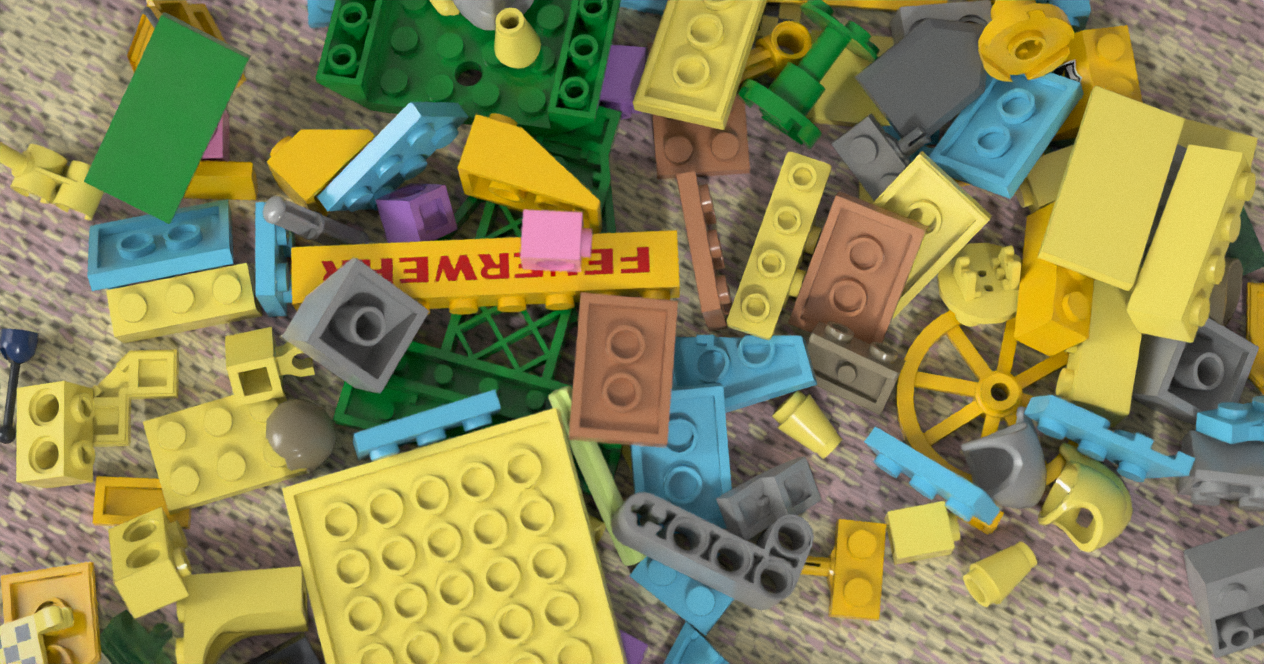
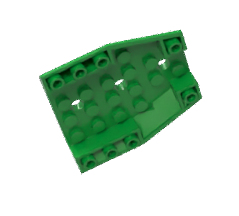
[315,0,621,137]

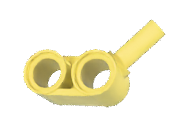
[0,142,104,221]

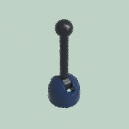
[0,328,39,444]

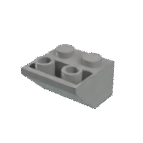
[1178,430,1264,512]
[1183,525,1264,658]

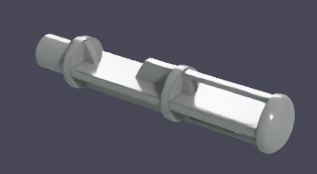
[263,196,378,246]

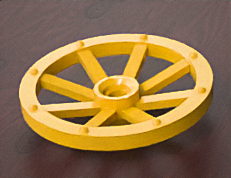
[895,310,1079,486]

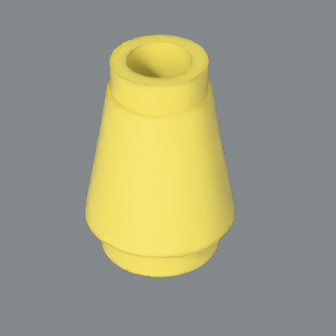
[494,8,541,69]
[772,390,843,459]
[963,541,1037,607]

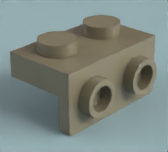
[807,321,906,415]

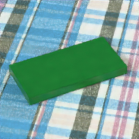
[84,12,251,224]

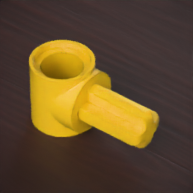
[739,21,812,85]

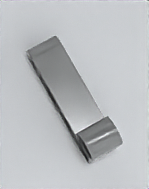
[611,492,814,610]

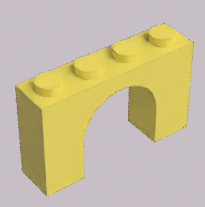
[176,566,308,664]

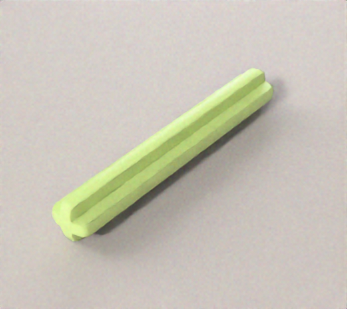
[549,386,646,566]

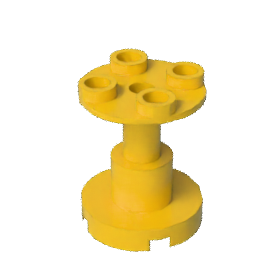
[966,0,1074,82]

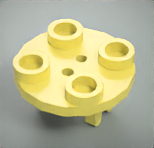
[937,243,1022,327]

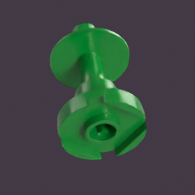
[736,0,880,149]

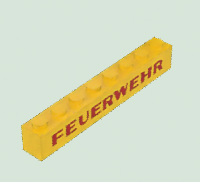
[291,230,680,315]

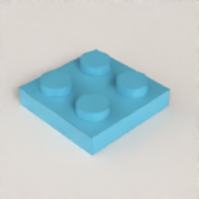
[255,202,296,317]

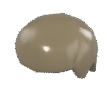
[266,399,336,474]

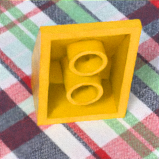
[458,113,602,234]

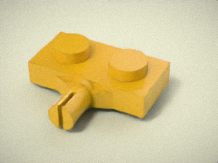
[801,519,887,621]

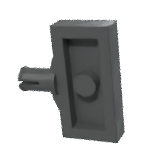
[831,113,931,201]

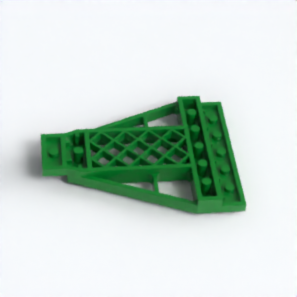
[332,106,624,496]

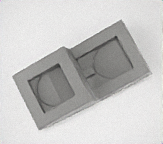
[716,456,821,541]

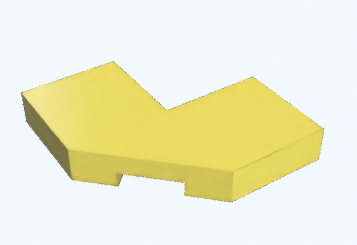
[92,349,179,447]

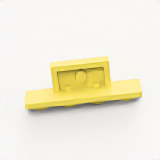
[727,152,831,340]

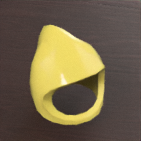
[1038,443,1133,552]

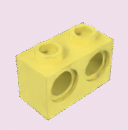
[16,381,95,488]
[108,507,192,619]

